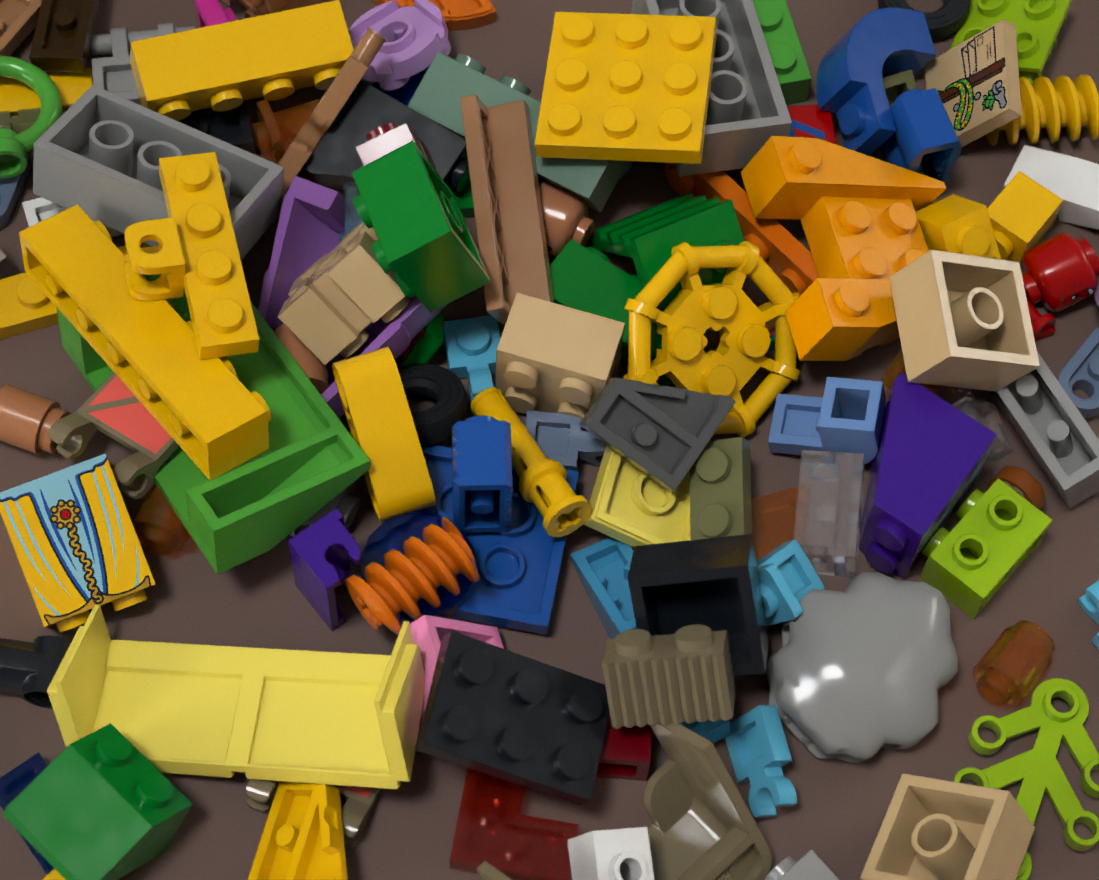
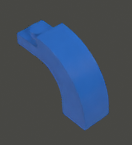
[816,8,936,156]

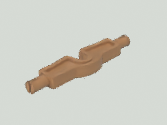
[278,27,387,198]

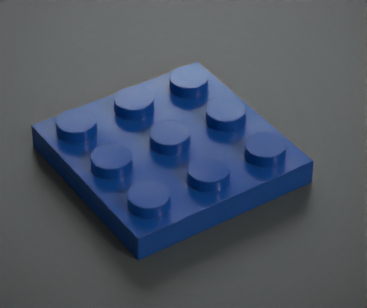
[384,445,579,635]

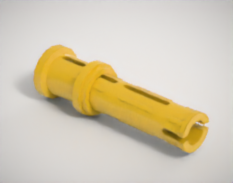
[470,387,592,537]

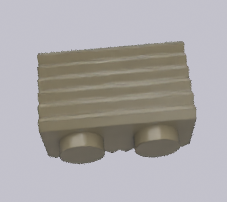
[602,624,735,729]

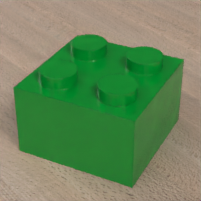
[351,140,491,313]

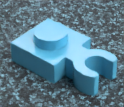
[725,705,797,818]

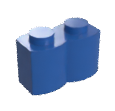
[879,88,962,196]

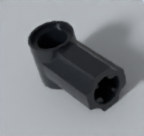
[0,635,72,709]

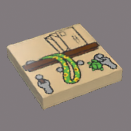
[925,19,1022,147]

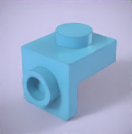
[757,539,825,626]

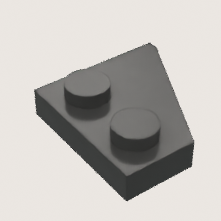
[579,378,736,491]

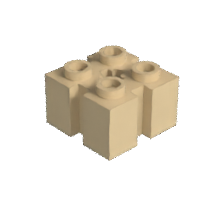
[278,221,410,365]

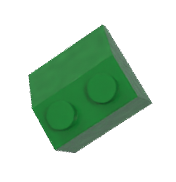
[2,723,192,880]

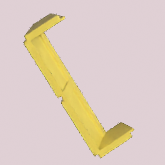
[47,605,425,789]

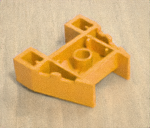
[740,136,946,361]

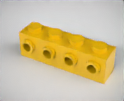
[130,0,354,121]

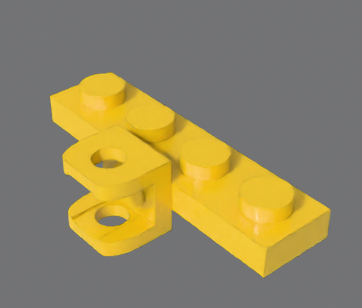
[124,152,259,360]

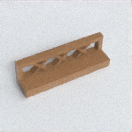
[460,94,554,325]

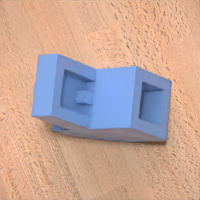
[768,377,886,468]

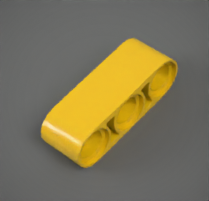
[332,347,436,522]

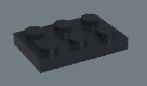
[416,630,609,806]

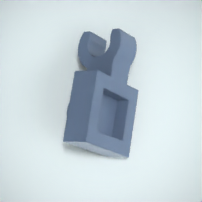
[525,410,606,471]

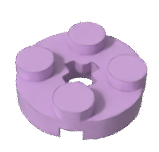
[349,0,451,90]

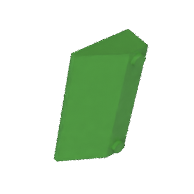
[56,274,370,575]

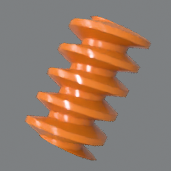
[345,516,480,635]

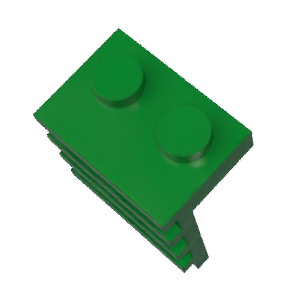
[590,192,744,311]

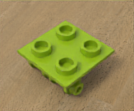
[950,0,1072,85]

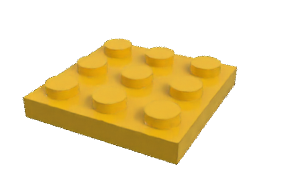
[534,12,717,164]

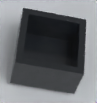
[627,534,769,676]

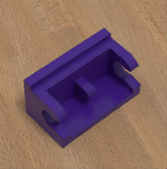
[288,508,361,632]

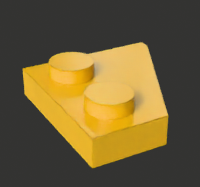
[248,781,348,880]

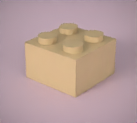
[889,250,1040,391]
[496,293,625,429]
[860,773,1035,880]

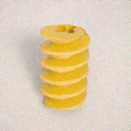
[986,74,1099,146]

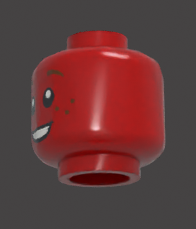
[1022,233,1099,313]

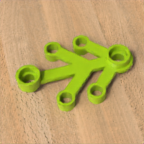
[952,678,1099,880]

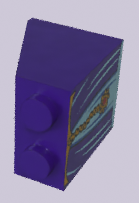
[857,372,997,580]

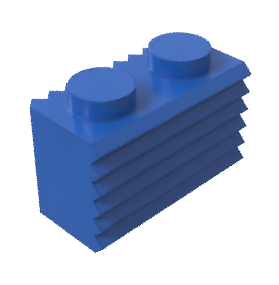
[452,416,513,533]

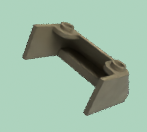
[476,723,772,880]

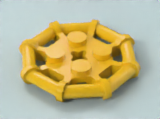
[623,241,801,437]

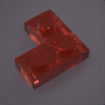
[450,767,579,880]

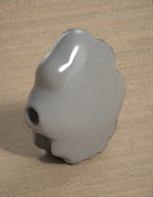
[766,572,958,764]

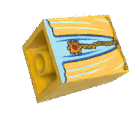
[0,453,155,633]

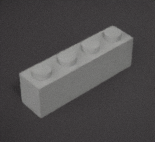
[989,351,1099,509]

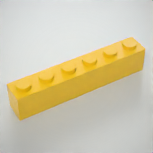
[19,204,272,481]

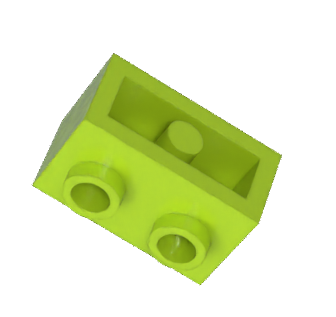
[920,478,1052,620]

